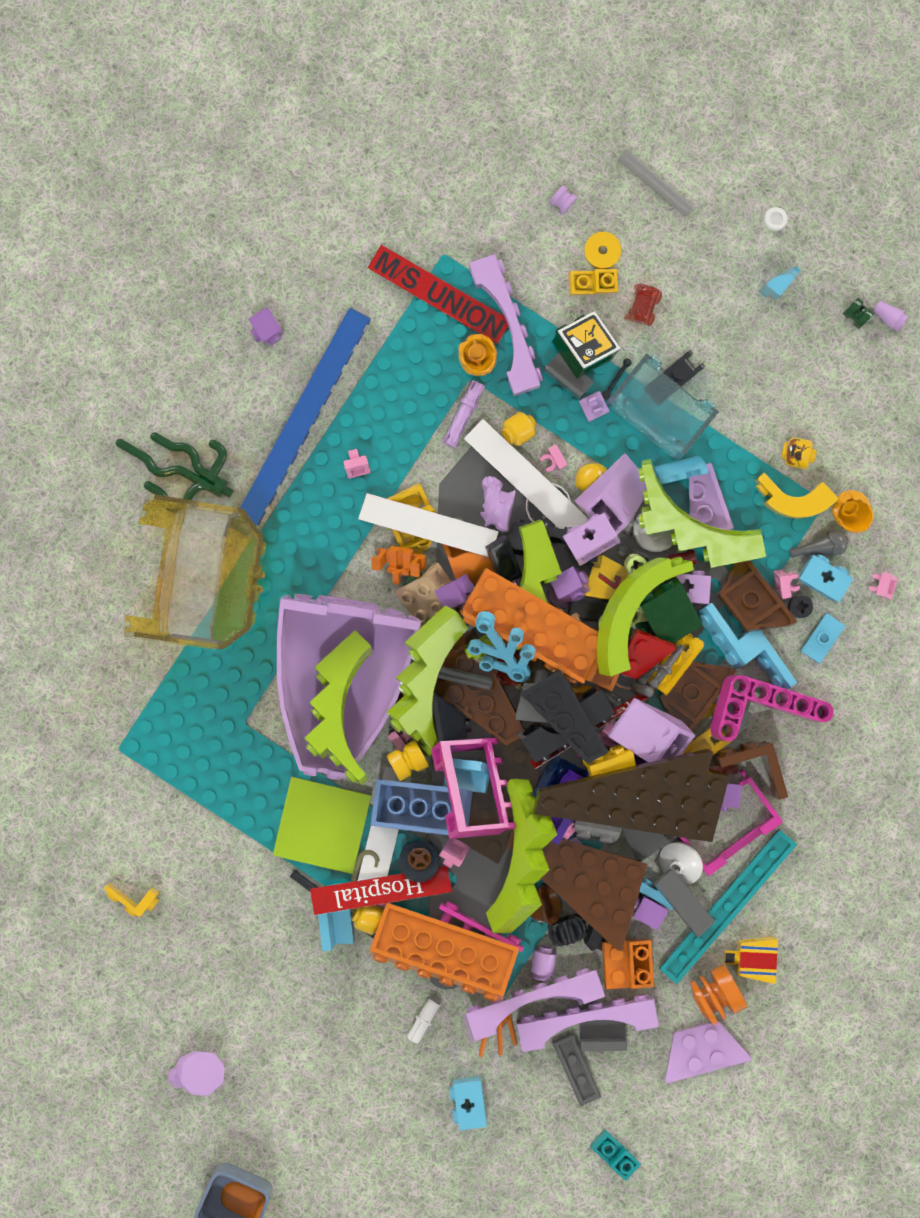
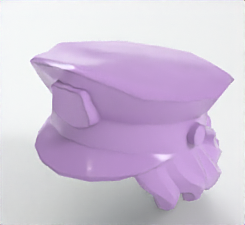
[480,476,516,533]
[168,1051,225,1096]

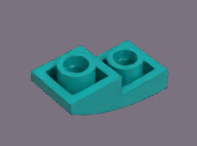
[590,1129,642,1181]

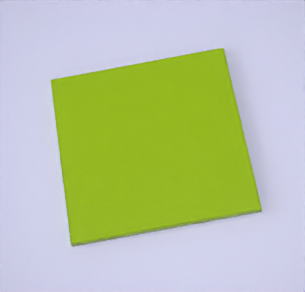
[273,777,371,874]

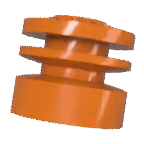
[689,964,748,1026]

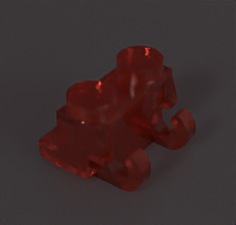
[624,283,662,327]

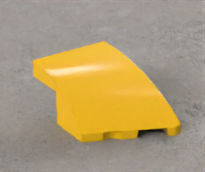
[387,483,436,554]

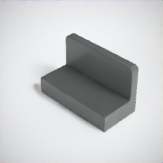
[543,353,594,400]
[579,1020,627,1051]

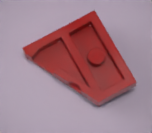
[621,629,676,679]

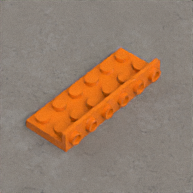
[460,567,598,684]
[369,903,519,1002]

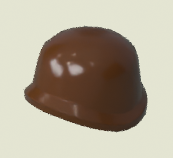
[530,885,562,925]

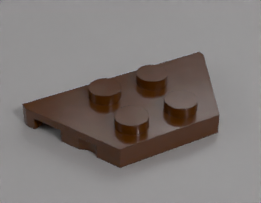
[718,560,797,632]
[659,661,737,731]

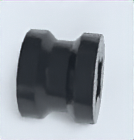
[788,595,813,618]

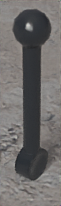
[602,358,632,400]

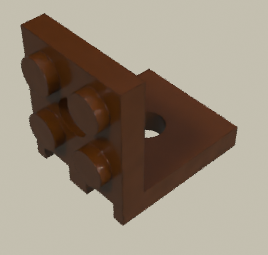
[713,741,788,800]

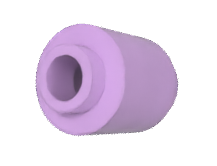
[531,945,557,981]

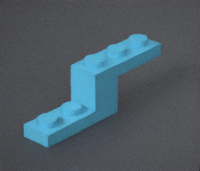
[696,603,797,689]

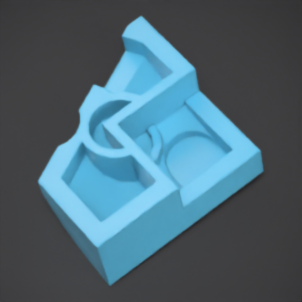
[759,266,801,300]
[654,456,708,484]

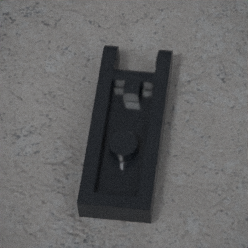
[644,349,705,406]

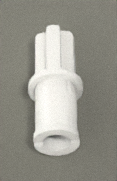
[407,997,441,1043]

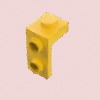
[104,883,160,917]

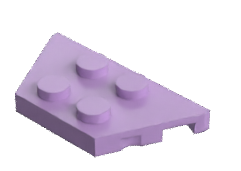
[664,1020,752,1083]

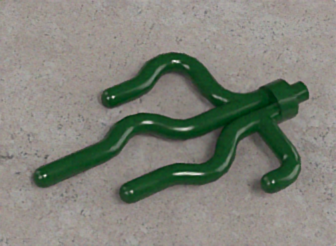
[116,432,234,512]

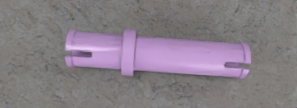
[442,380,485,448]

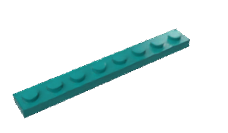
[659,829,797,984]

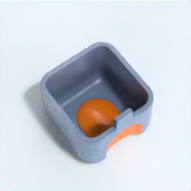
[194,1163,273,1218]

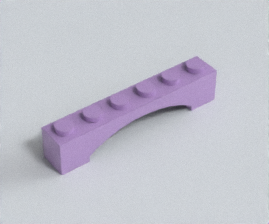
[469,254,543,397]
[463,968,605,1042]
[517,993,659,1052]

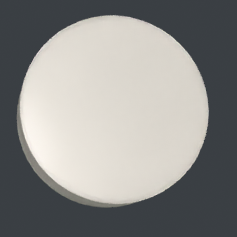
[764,207,787,231]

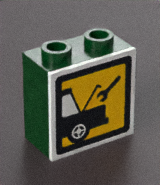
[552,311,620,379]

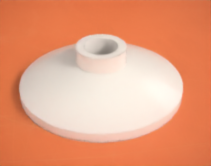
[659,842,703,885]

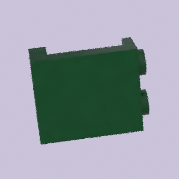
[639,576,703,643]

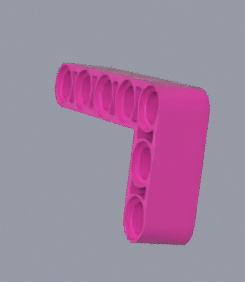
[710,675,834,741]

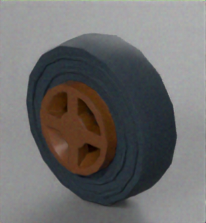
[399,840,440,883]

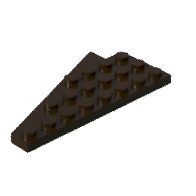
[455,689,545,864]
[533,749,730,842]

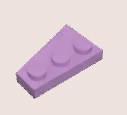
[689,463,734,530]

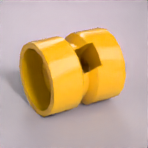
[386,740,429,782]

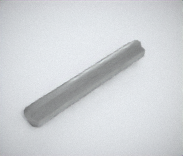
[619,150,694,216]

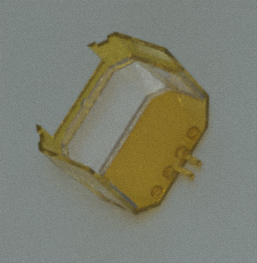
[124,494,266,650]

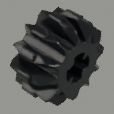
[548,914,587,947]

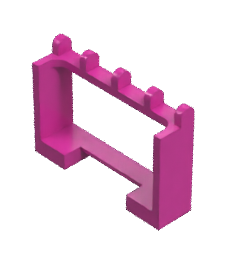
[431,738,516,839]
[679,768,783,877]

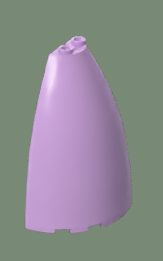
[277,594,421,780]

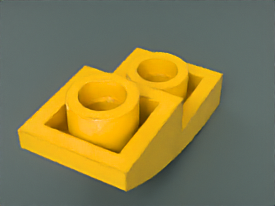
[568,269,618,295]

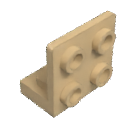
[395,562,457,627]

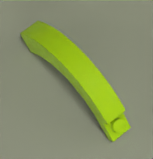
[597,557,694,676]

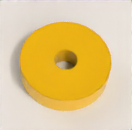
[584,232,621,269]

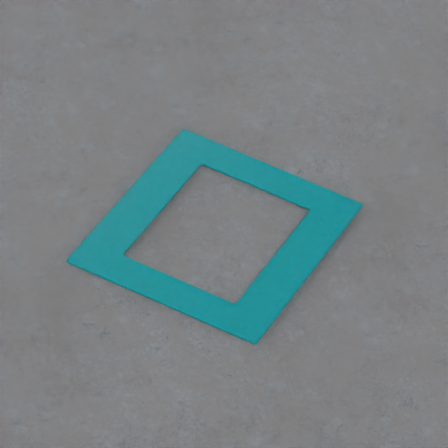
[119,255,818,996]

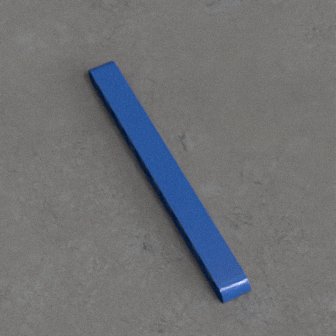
[231,307,371,537]

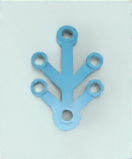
[468,611,535,682]

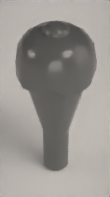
[789,530,849,558]

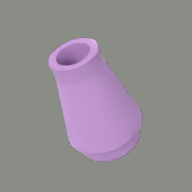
[874,301,909,332]

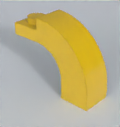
[755,473,839,519]

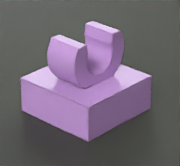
[579,391,610,422]

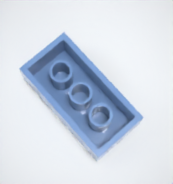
[371,779,473,838]

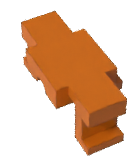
[371,546,427,585]

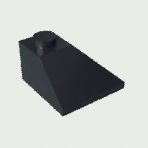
[433,695,472,742]

